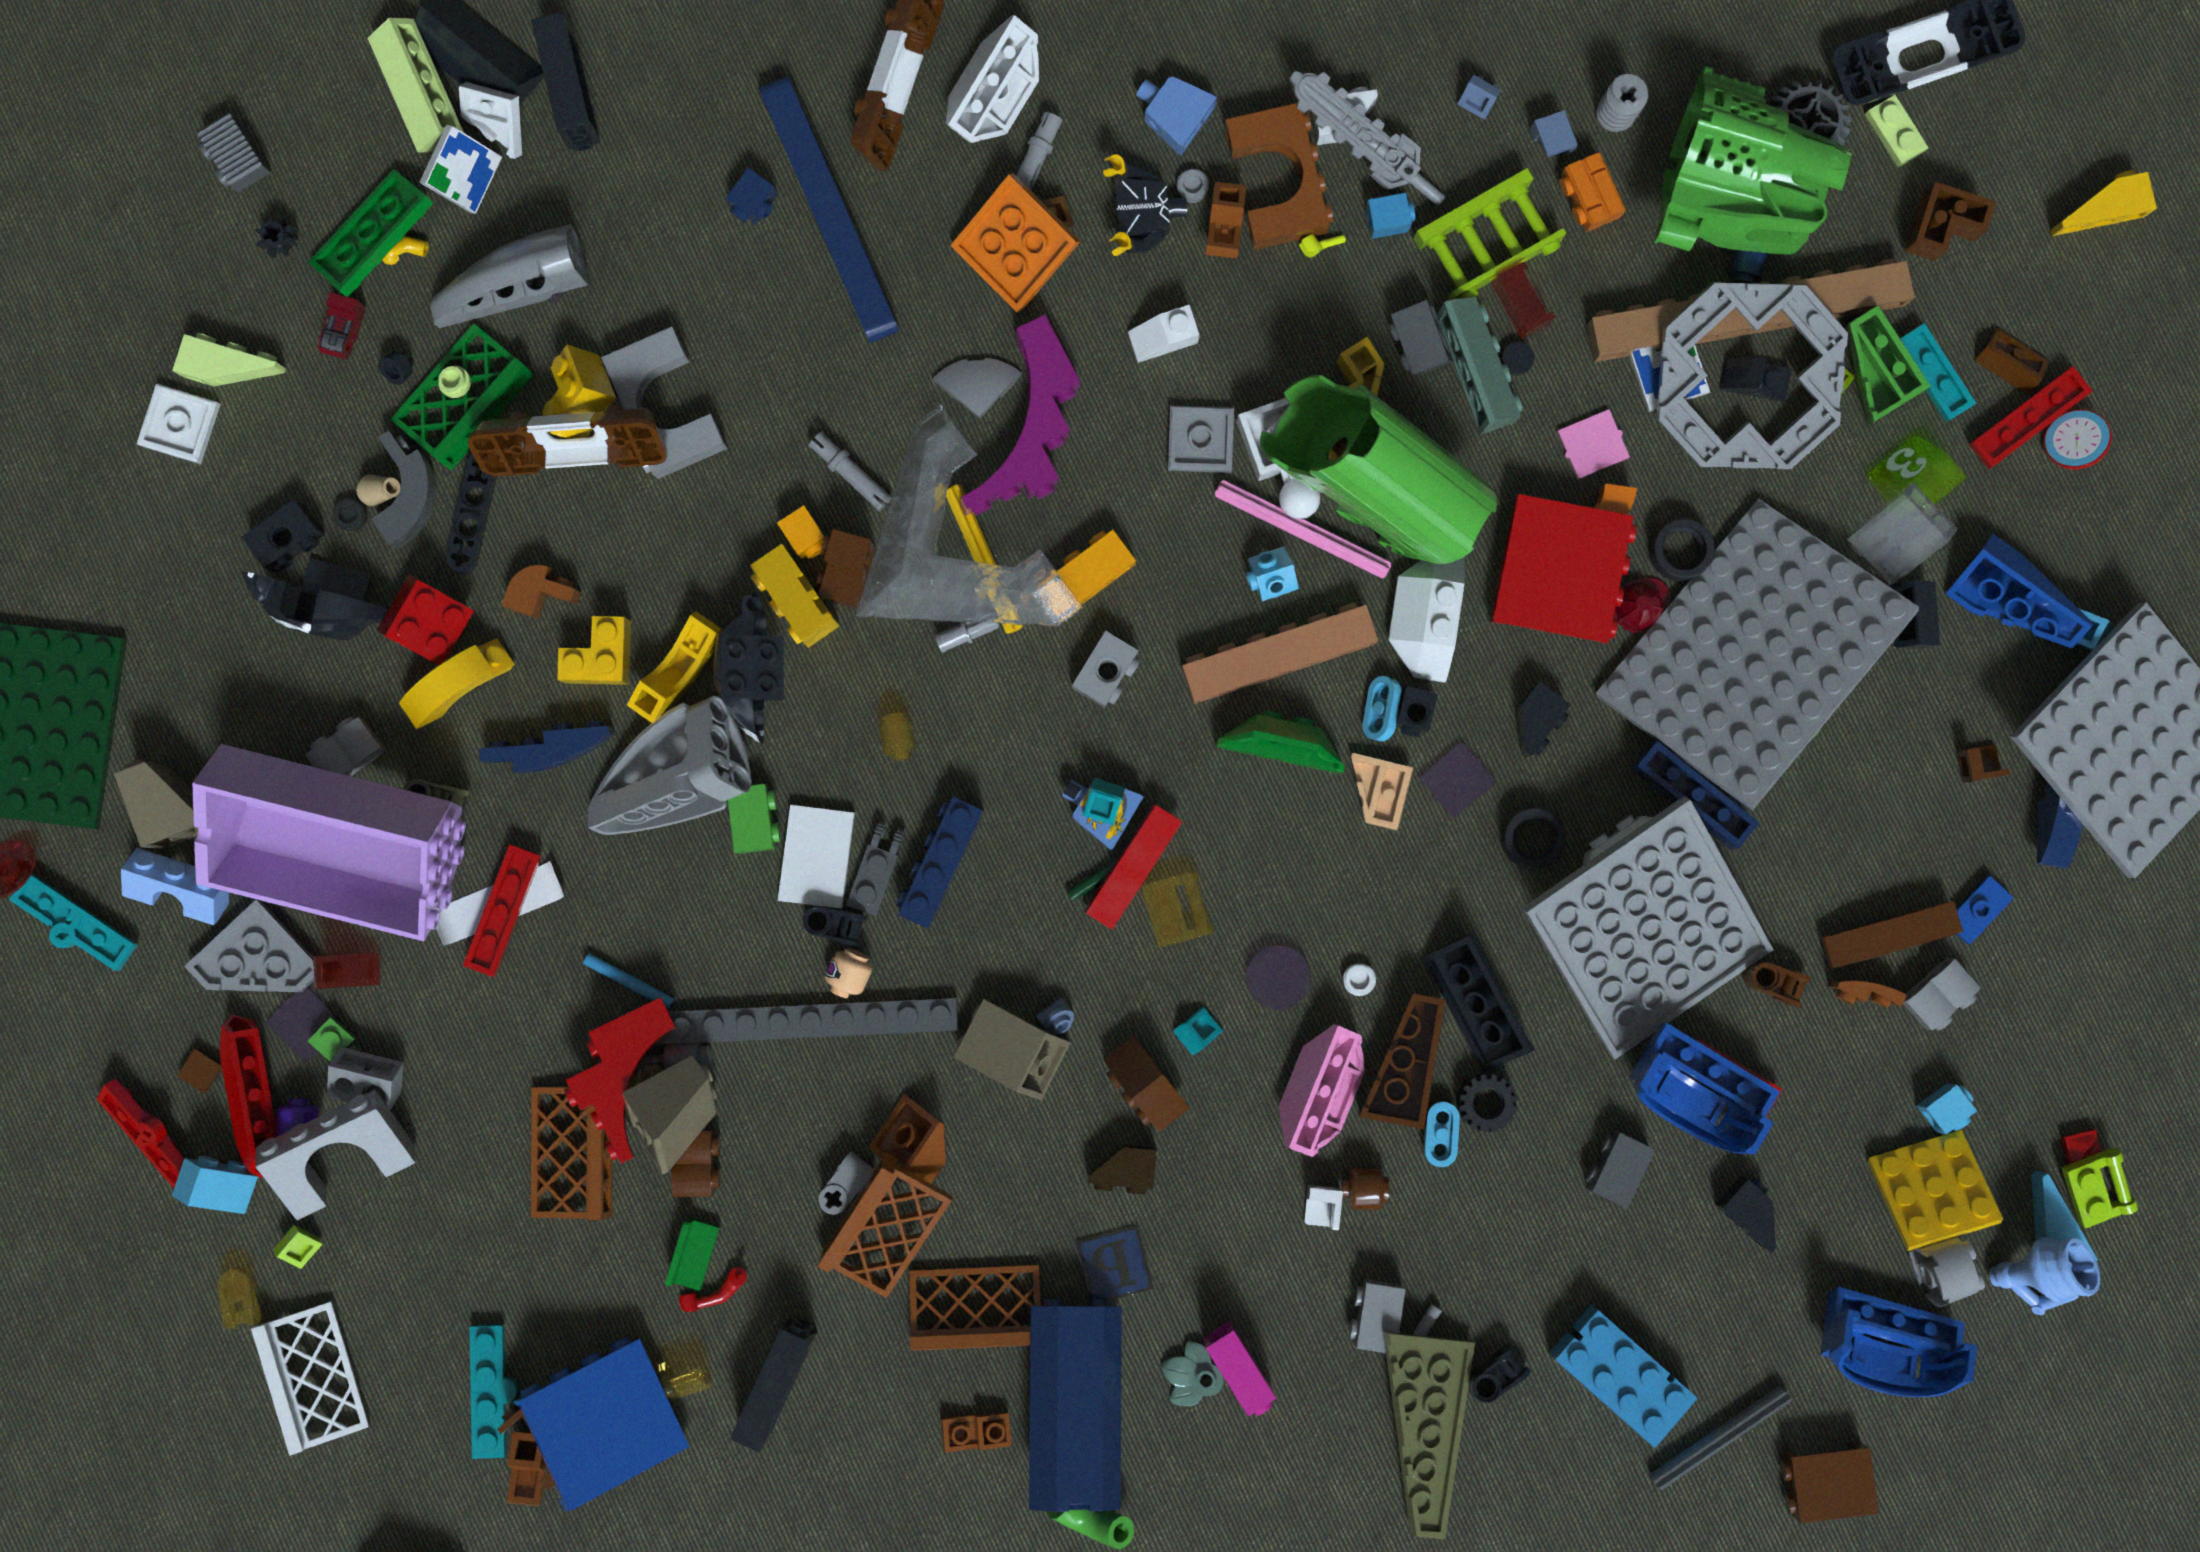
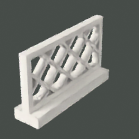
[251,1301,370,1456]

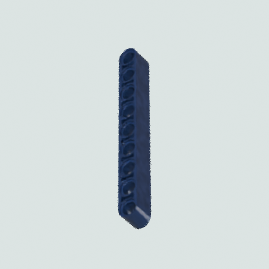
[758,75,899,344]

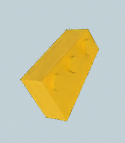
[750,544,840,648]

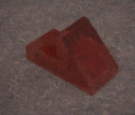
[313,953,380,989]

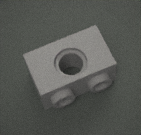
[1072,631,1140,708]

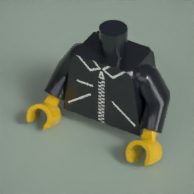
[1103,154,1187,256]

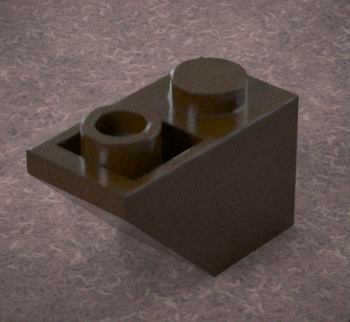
[1088,1144,1157,1194]

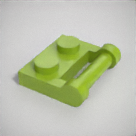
[2062,1148,2138,1229]

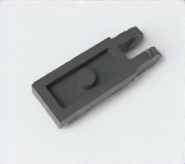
[846,821,905,916]

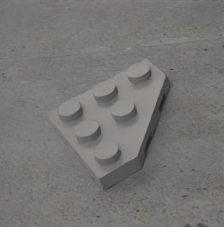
[184,899,325,992]

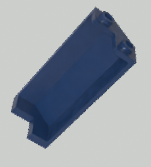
[1029,1299,1122,1512]

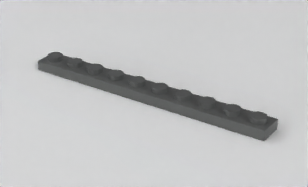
[654,998,958,1045]

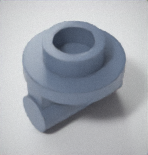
[1036,997,1074,1034]

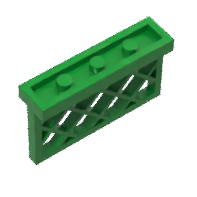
[390,323,534,471]

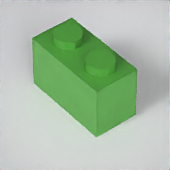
[728,784,781,854]

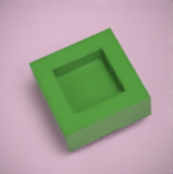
[308,1016,356,1062]

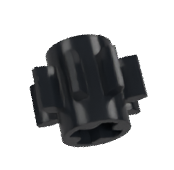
[255,216,298,258]

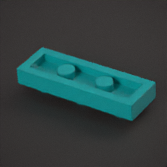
[1900,323,1977,422]

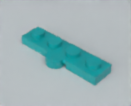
[9,873,138,971]
[470,1324,519,1459]

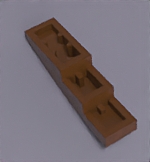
[1821,901,1963,969]

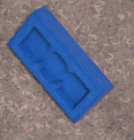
[1956,876,2014,945]

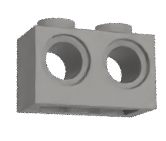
[326,1047,404,1111]

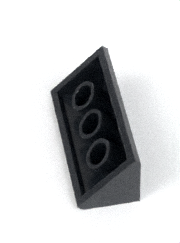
[415,0,544,106]
[1422,934,1534,1072]

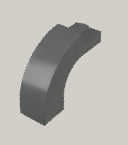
[371,430,436,550]

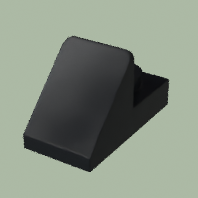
[1720,357,1792,402]

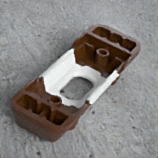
[851,0,944,171]
[467,405,668,477]

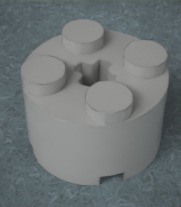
[1909,1236,1985,1308]

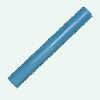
[583,953,675,1010]

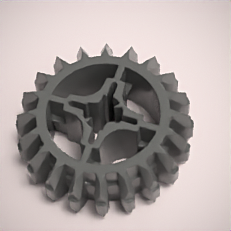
[1769,78,1852,146]

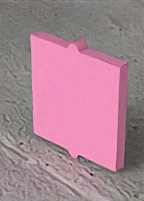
[1557,409,1630,479]

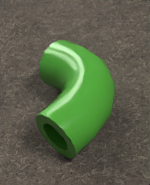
[1046,1509,1134,1549]

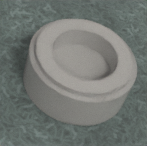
[1177,169,1209,203]

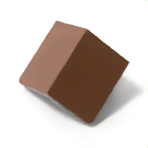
[1956,745,2010,783]

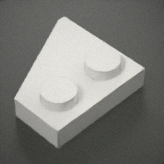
[459,82,522,159]

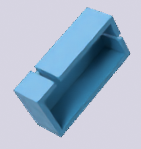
[1548,1305,1698,1448]

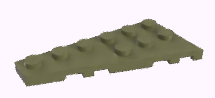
[1383,1331,1475,1539]

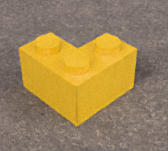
[542,345,616,439]
[557,616,631,685]

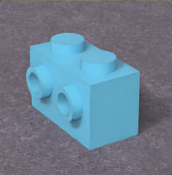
[172,1156,258,1214]

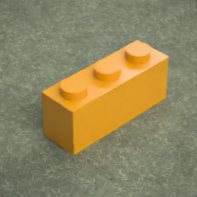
[1035,530,1136,622]

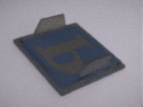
[1075,1225,1154,1300]

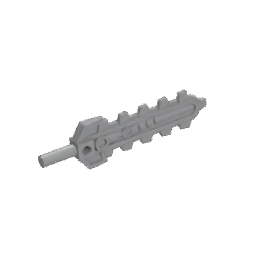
[1289,71,1445,206]

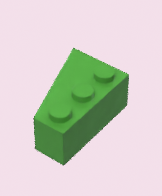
[1844,305,1931,426]

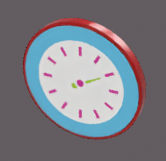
[2043,409,2112,470]

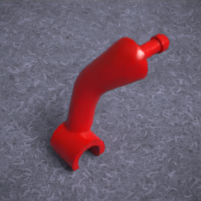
[679,1267,747,1312]

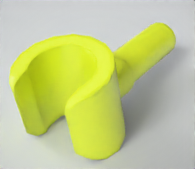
[1299,234,1346,258]

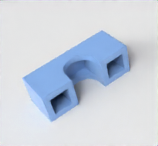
[121,848,229,925]

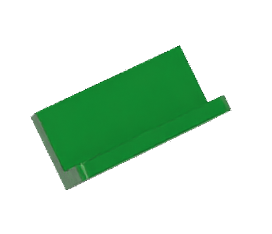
[665,1217,721,1291]

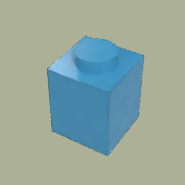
[1365,193,1415,239]

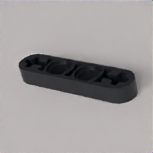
[446,454,497,574]

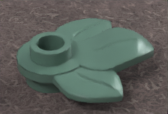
[1161,1341,1224,1407]

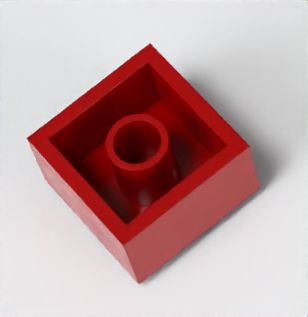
[377,574,474,665]

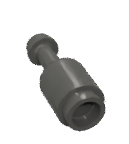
[635,1043,712,1073]

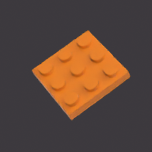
[950,173,1081,313]

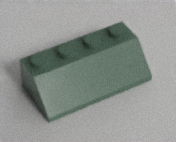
[1437,297,1522,435]

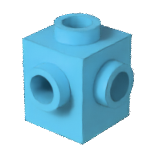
[1246,546,1299,601]

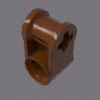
[1743,961,1811,1008]

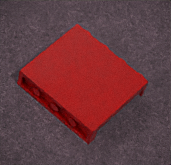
[1490,494,1637,644]

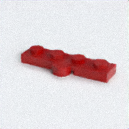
[96,1079,184,1188]

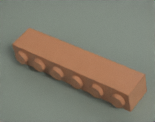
[1181,602,1378,705]

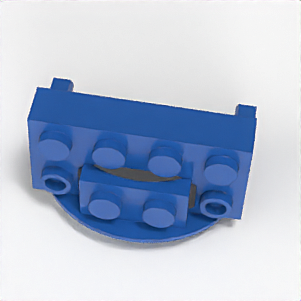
[1629,1022,1780,1154]
[1820,1287,1977,1397]

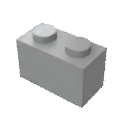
[1349,1279,1405,1353]

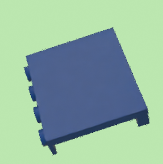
[513,1336,690,1511]

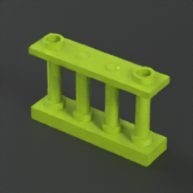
[1413,168,1566,300]

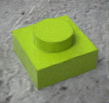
[273,1225,322,1269]

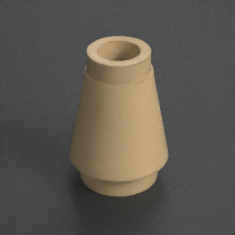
[356,474,400,506]

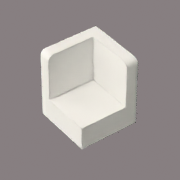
[1304,1185,1343,1230]

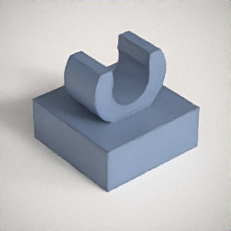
[1458,75,1501,120]

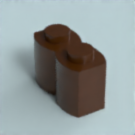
[671,1129,721,1197]

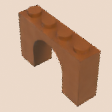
[1224,103,1333,250]

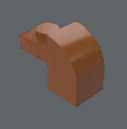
[1206,182,1247,259]
[501,565,581,619]
[506,1432,549,1507]

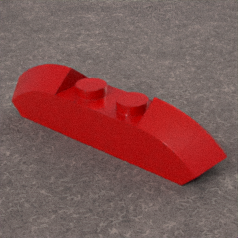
[220,1014,277,1178]

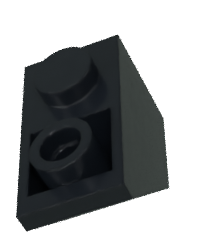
[1515,681,1571,758]

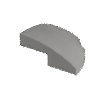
[932,358,1022,419]

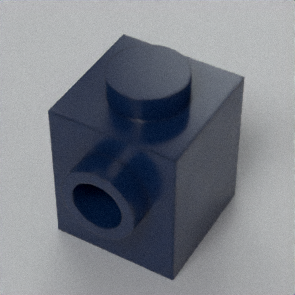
[726,168,778,225]

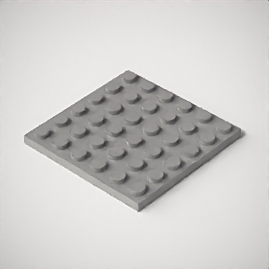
[2010,602,2200,878]
[1522,796,1774,1059]

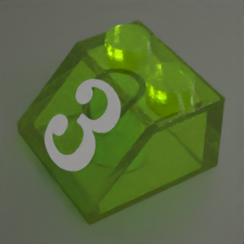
[1865,434,1967,524]

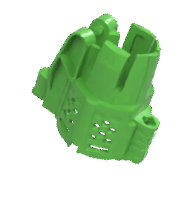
[1653,66,1852,255]

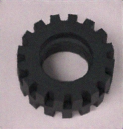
[1456,1073,1517,1132]

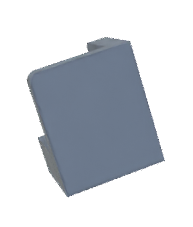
[1529,110,1578,157]

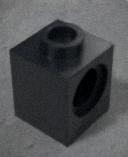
[1396,686,1438,737]

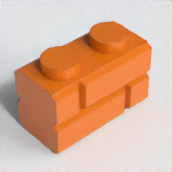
[1559,152,1626,232]

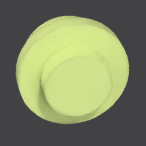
[438,366,471,398]

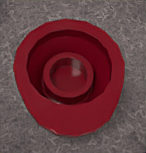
[1614,578,1671,633]

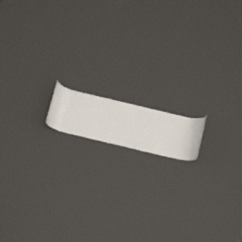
[436,861,564,946]

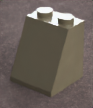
[114,759,199,849]
[954,999,1071,1100]
[622,1055,717,1175]

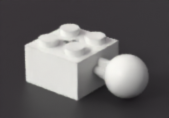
[1237,398,1320,519]

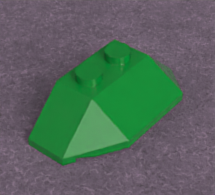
[1216,710,1345,774]

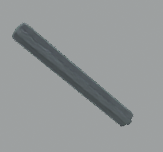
[1650,1386,1792,1490]

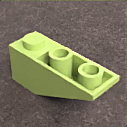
[172,333,286,387]

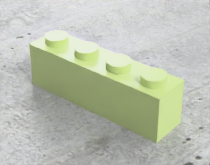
[368,18,464,152]

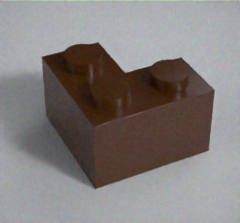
[1904,182,1997,261]
[815,529,876,610]
[1103,1035,1190,1132]

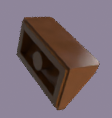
[1975,328,2050,394]

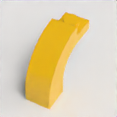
[627,611,721,724]
[399,638,515,729]

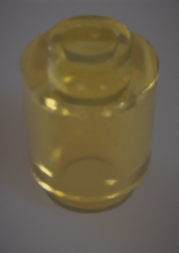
[878,712,916,761]

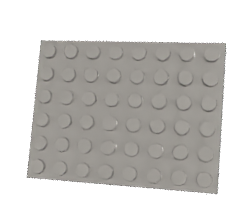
[1596,499,1919,811]

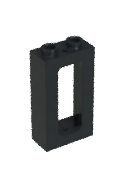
[531,12,601,151]
[730,1318,818,1453]

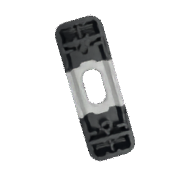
[1831,0,2025,106]

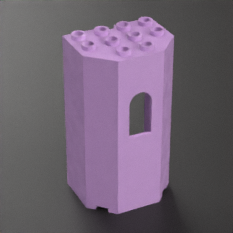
[192,744,466,941]

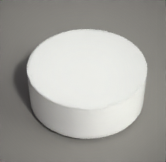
[1342,963,1376,996]

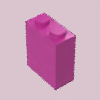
[1203,1321,1276,1417]

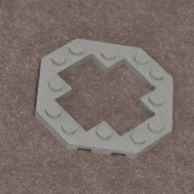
[1656,282,1848,469]

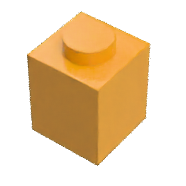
[777,505,825,559]

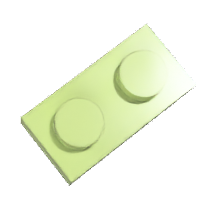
[1865,95,1928,167]

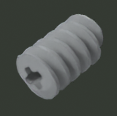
[1596,74,1648,132]

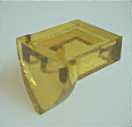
[659,1361,712,1401]

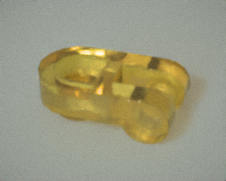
[217,1268,262,1330]

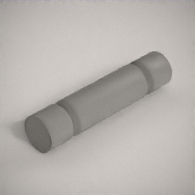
[1412,1304,1442,1336]

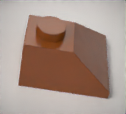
[868,1093,946,1184]

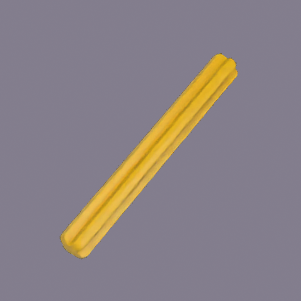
[945,484,1023,634]

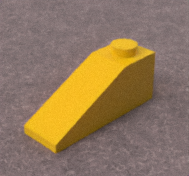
[2050,170,2157,236]

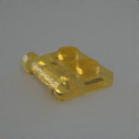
[1141,871,1214,948]

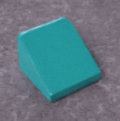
[1082,778,1125,825]
[1173,1006,1223,1055]

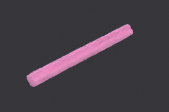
[1215,480,1391,578]

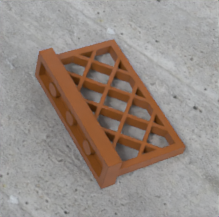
[531,1087,613,1220]
[817,1153,953,1298]
[909,1265,1041,1351]

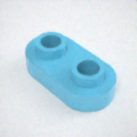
[1362,676,1402,741]
[1423,1101,1460,1167]

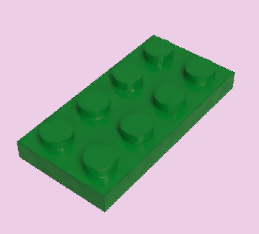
[308,169,433,297]

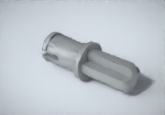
[935,611,999,653]

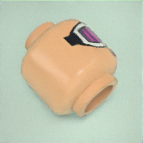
[824,947,872,998]

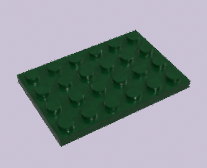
[0,623,127,830]

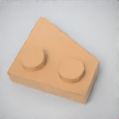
[1351,753,1413,831]

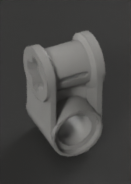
[819,1151,875,1214]

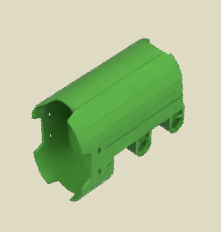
[1260,375,1497,564]

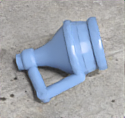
[1989,1237,2100,1315]

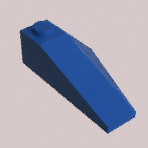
[1946,534,2094,648]

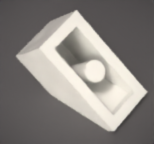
[1128,305,1199,363]

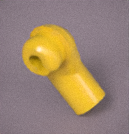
[382,235,429,265]

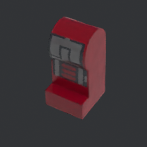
[318,292,366,360]

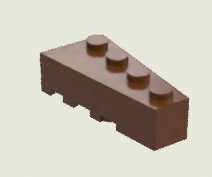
[1359,993,1446,1129]

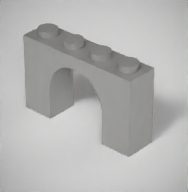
[601,327,728,479]
[255,1090,415,1220]

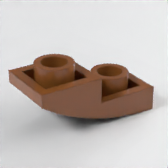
[1828,980,1907,1009]
[940,1412,1012,1453]

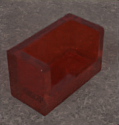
[1492,261,1555,340]

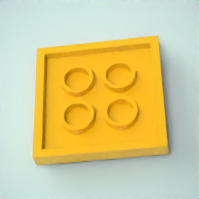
[1867,1130,2003,1251]

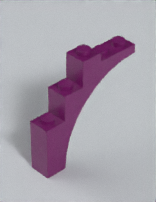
[960,315,1081,516]

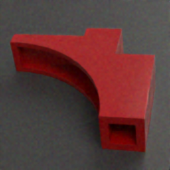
[564,997,676,1164]

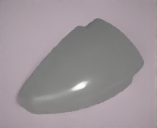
[430,224,589,328]
[588,696,751,835]

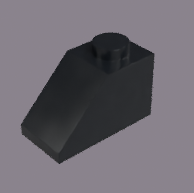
[1715,1176,1776,1253]

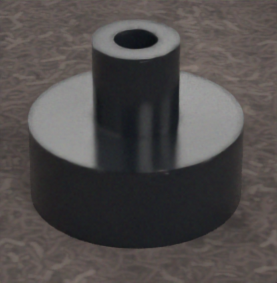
[378,351,412,385]

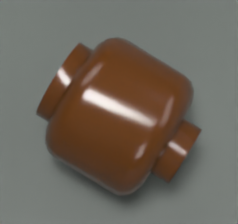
[1341,1167,1389,1211]

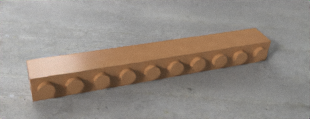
[1587,259,1915,362]

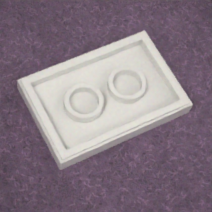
[778,805,855,909]

